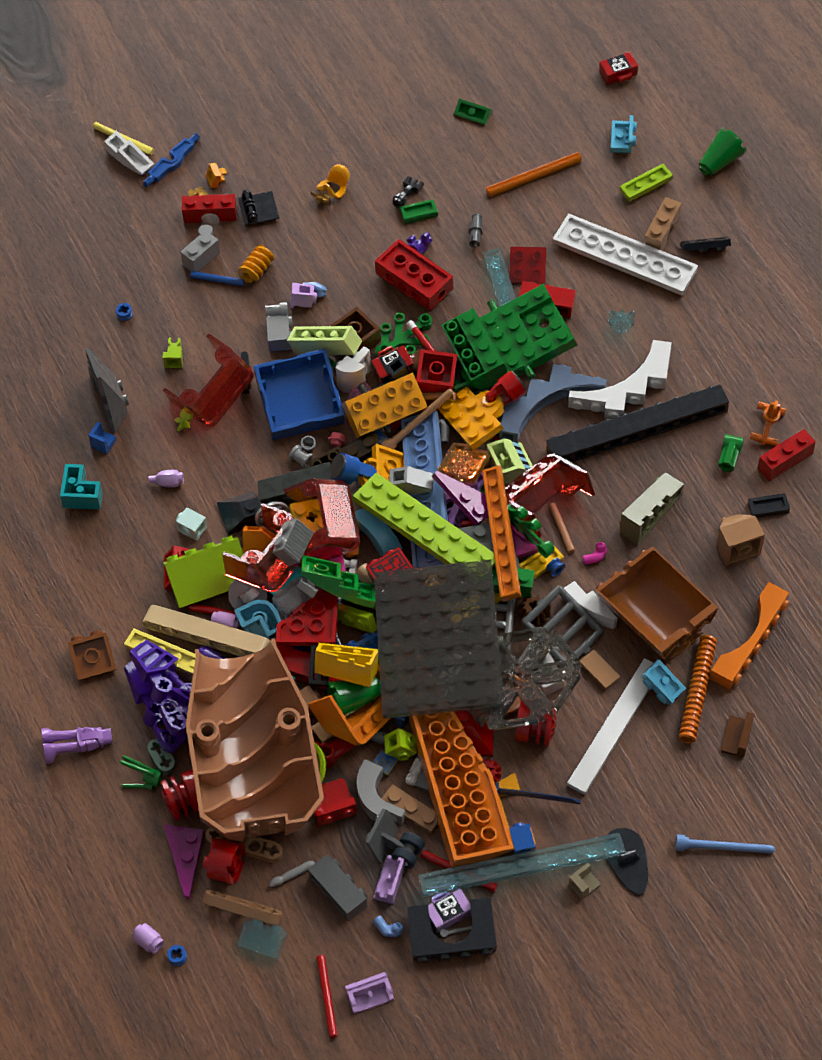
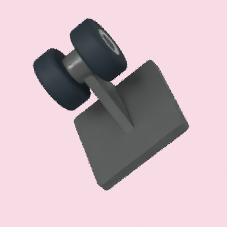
[365,808,425,868]

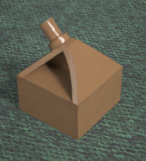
[716,514,765,566]

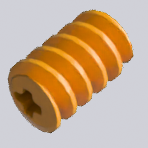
[237,245,275,283]

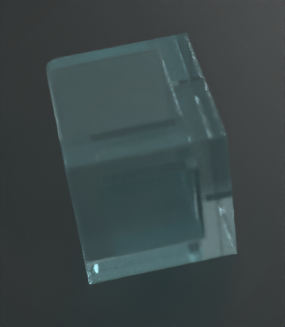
[609,310,635,334]

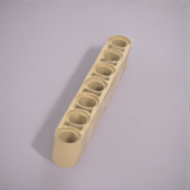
[142,605,270,657]

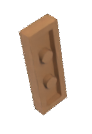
[381,784,439,835]

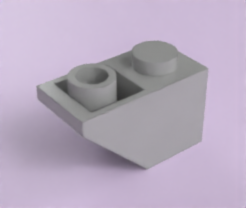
[389,466,434,495]

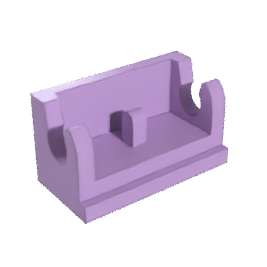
[373,855,405,904]
[345,972,394,1014]

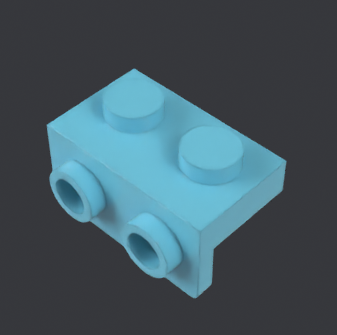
[611,115,637,153]
[641,659,686,705]

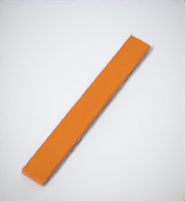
[482,465,521,602]

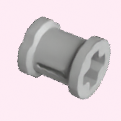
[289,445,314,469]

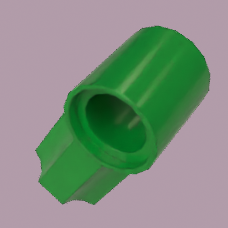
[718,434,744,472]

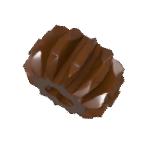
[518,594,551,627]

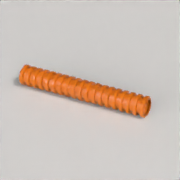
[678,635,717,743]

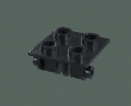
[238,189,280,226]

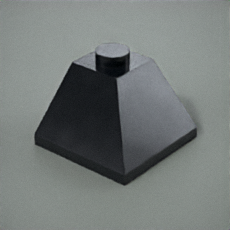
[217,491,265,535]

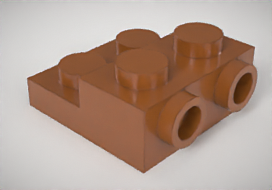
[68,630,117,681]

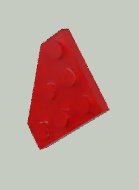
[276,590,339,646]

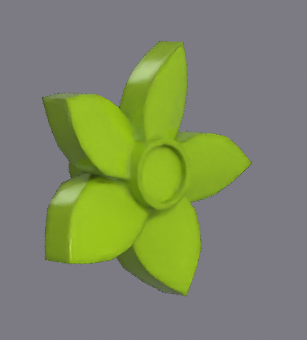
[174,409,193,432]

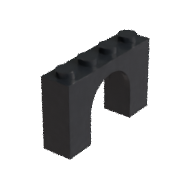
[407,897,497,963]

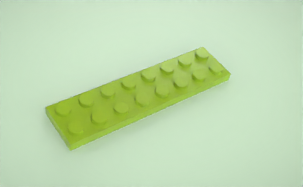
[352,473,496,586]

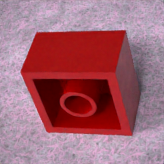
[416,349,457,393]

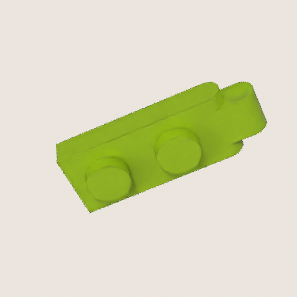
[337,604,377,633]

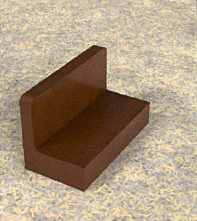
[721,712,755,758]

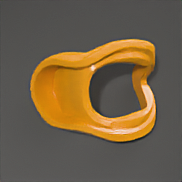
[317,165,350,199]

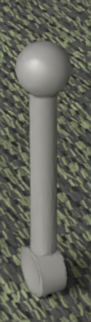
[440,926,472,938]

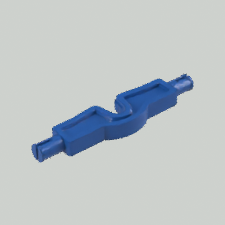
[143,133,200,187]

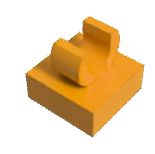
[205,163,227,188]

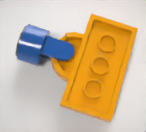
[330,444,405,486]

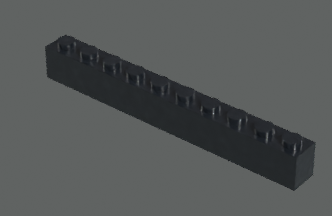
[546,384,729,468]

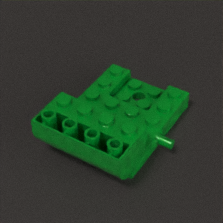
[441,284,577,389]

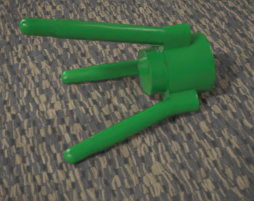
[120,755,162,790]

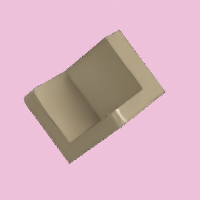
[569,863,600,900]

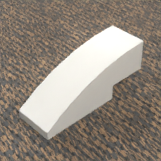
[103,131,154,175]
[562,581,617,629]

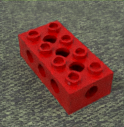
[375,239,453,311]

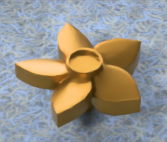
[310,191,331,204]

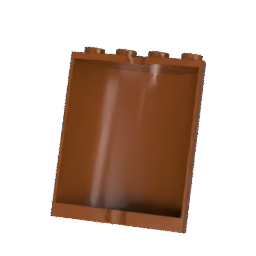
[595,546,718,660]

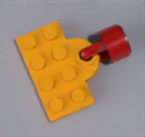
[438,371,527,450]

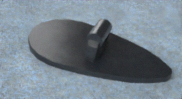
[603,828,648,896]

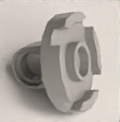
[228,575,267,609]

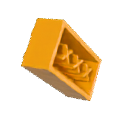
[341,373,428,439]

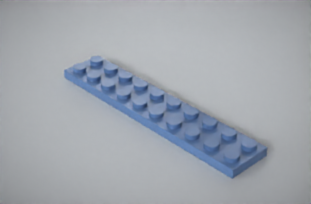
[401,410,451,578]

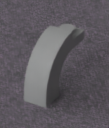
[357,759,406,825]

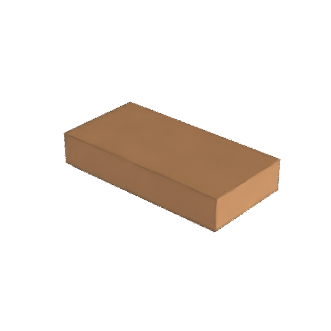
[579,650,620,691]

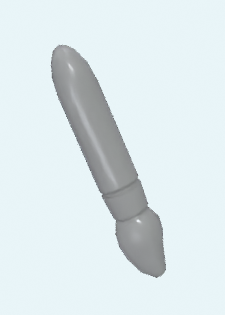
[269,861,315,887]

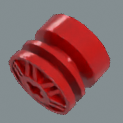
[515,699,557,746]
[160,769,199,821]

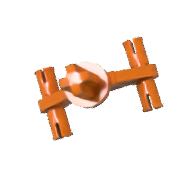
[749,400,786,446]

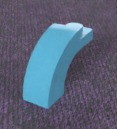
[348,508,403,556]

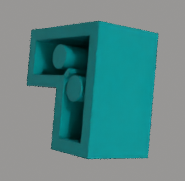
[60,464,103,510]

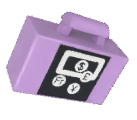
[428,889,471,933]

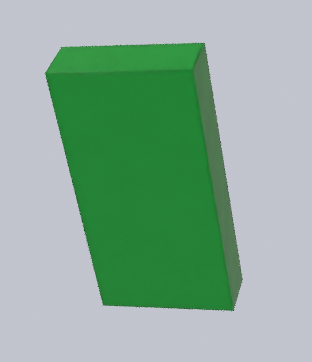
[399,199,438,224]

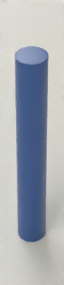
[191,271,245,286]

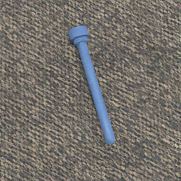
[675,834,775,854]

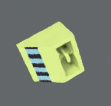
[486,438,536,485]

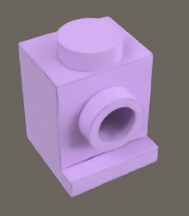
[290,283,317,308]

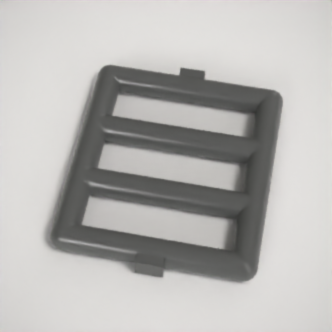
[521,585,604,669]

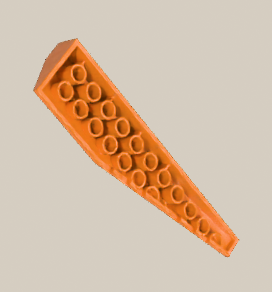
[391,641,514,871]

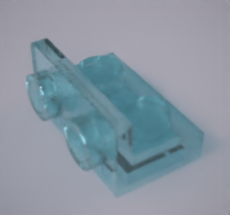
[238,918,288,958]

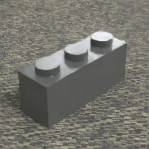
[308,854,368,921]

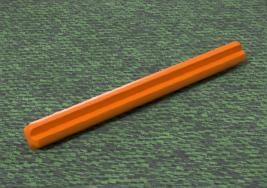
[486,152,582,197]

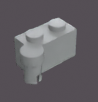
[180,225,220,272]
[265,302,293,351]

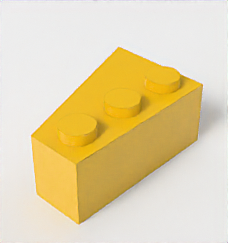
[314,643,379,687]

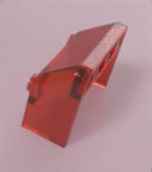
[163,333,254,427]
[505,454,595,538]
[284,478,360,561]
[222,503,312,592]

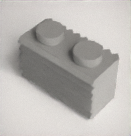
[272,518,313,566]

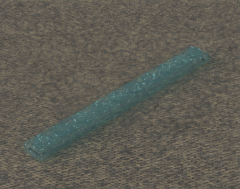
[418,833,625,897]

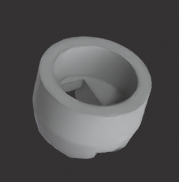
[301,436,316,452]

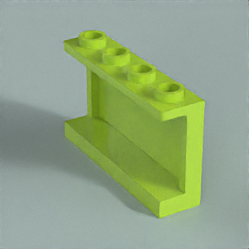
[163,535,250,608]

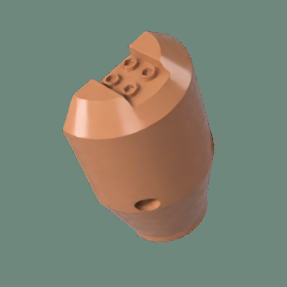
[186,638,324,842]

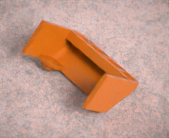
[308,664,401,746]

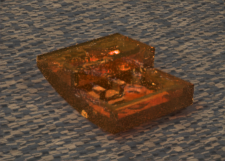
[437,443,490,483]

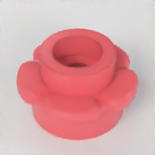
[328,432,346,447]

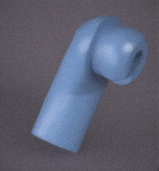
[303,282,327,297]
[373,916,403,937]

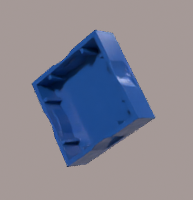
[254,348,345,441]

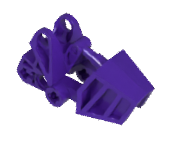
[124,640,192,753]

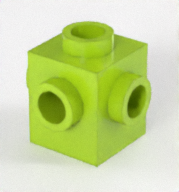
[384,728,417,761]

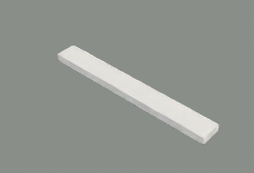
[567,658,653,795]

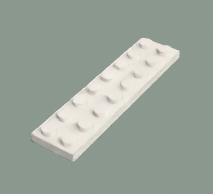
[553,213,698,296]

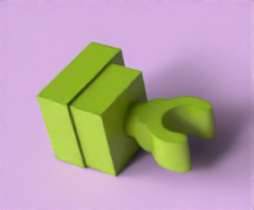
[163,338,183,368]

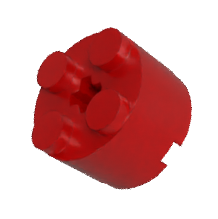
[203,838,246,884]

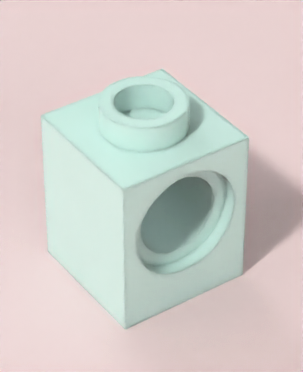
[176,507,207,541]

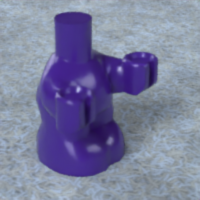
[407,232,432,254]

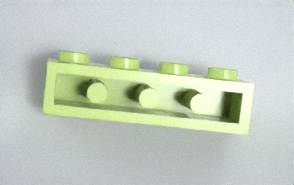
[287,326,362,355]

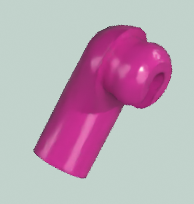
[582,542,607,565]

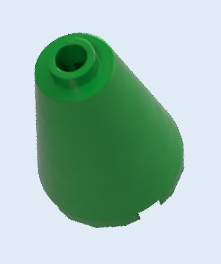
[699,127,746,176]
[326,677,384,717]

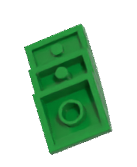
[301,555,376,609]

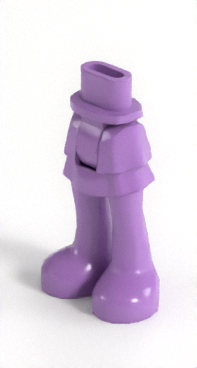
[41,727,112,765]

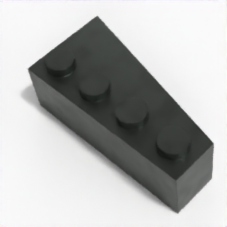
[257,462,343,508]

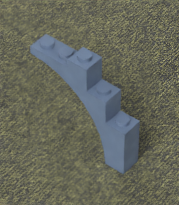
[499,364,607,442]

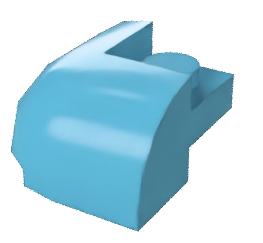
[234,599,282,639]

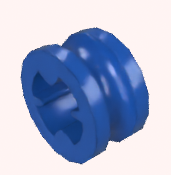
[116,303,133,321]
[546,558,565,577]
[167,945,187,966]

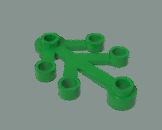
[375,313,433,357]
[507,504,555,558]

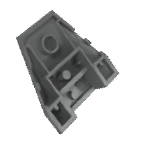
[86,348,129,434]

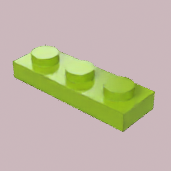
[619,164,673,202]

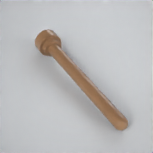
[380,389,454,450]

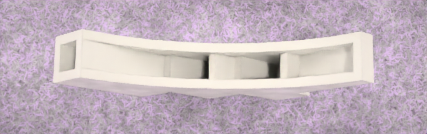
[568,340,672,419]

